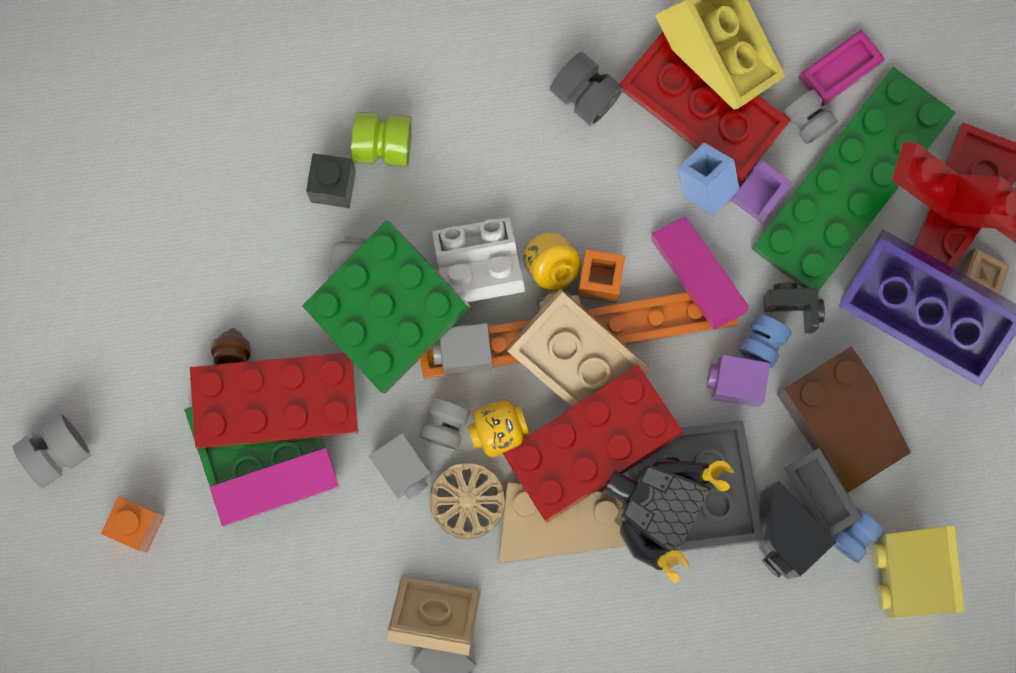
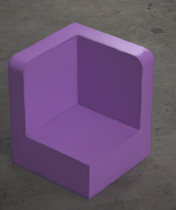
[731,160,793,224]

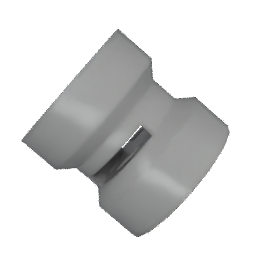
[783,89,838,144]
[420,399,470,450]

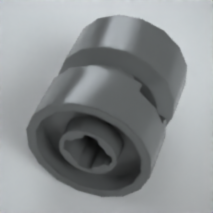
[549,52,624,126]

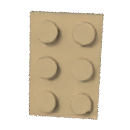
[506,289,651,407]

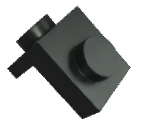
[763,282,825,334]

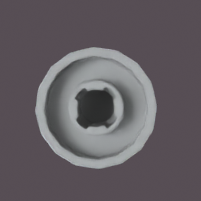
[13,413,91,488]

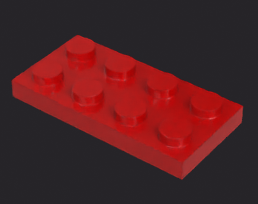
[619,31,791,183]
[190,353,359,449]
[502,364,684,523]

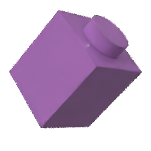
[707,355,770,407]

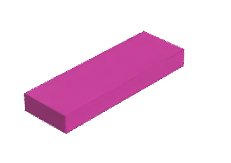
[651,216,749,330]
[210,448,340,527]

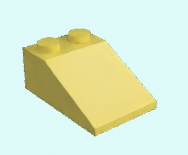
[655,0,786,110]
[873,526,965,617]

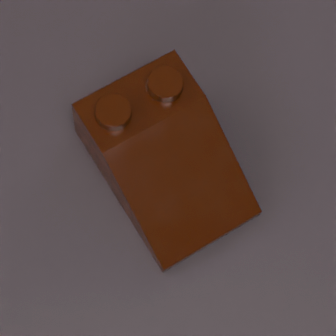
[777,346,911,493]

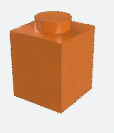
[578,249,625,303]
[101,496,164,552]

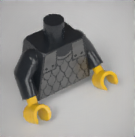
[603,461,735,583]

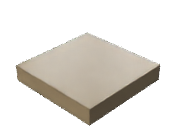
[386,576,481,656]

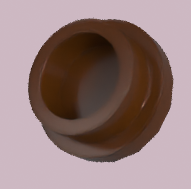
[211,328,251,365]

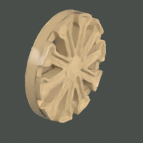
[430,463,505,539]

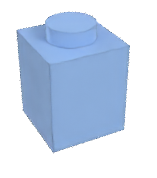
[678,143,739,216]

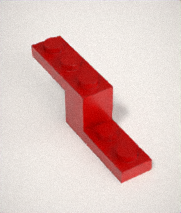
[892,142,1016,244]

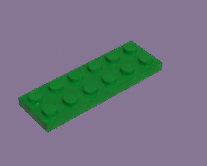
[751,67,956,293]

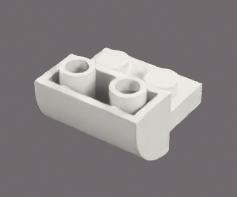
[432,217,525,302]

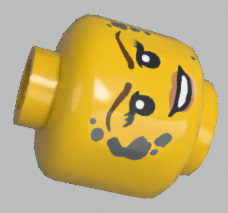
[523,232,581,291]
[467,399,529,458]

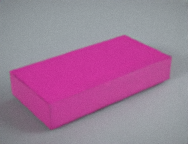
[798,29,885,106]

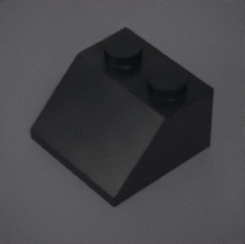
[759,480,837,579]

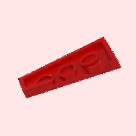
[914,122,1016,269]

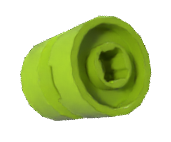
[351,112,412,167]

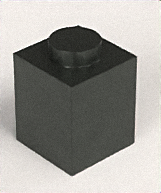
[306,153,356,208]

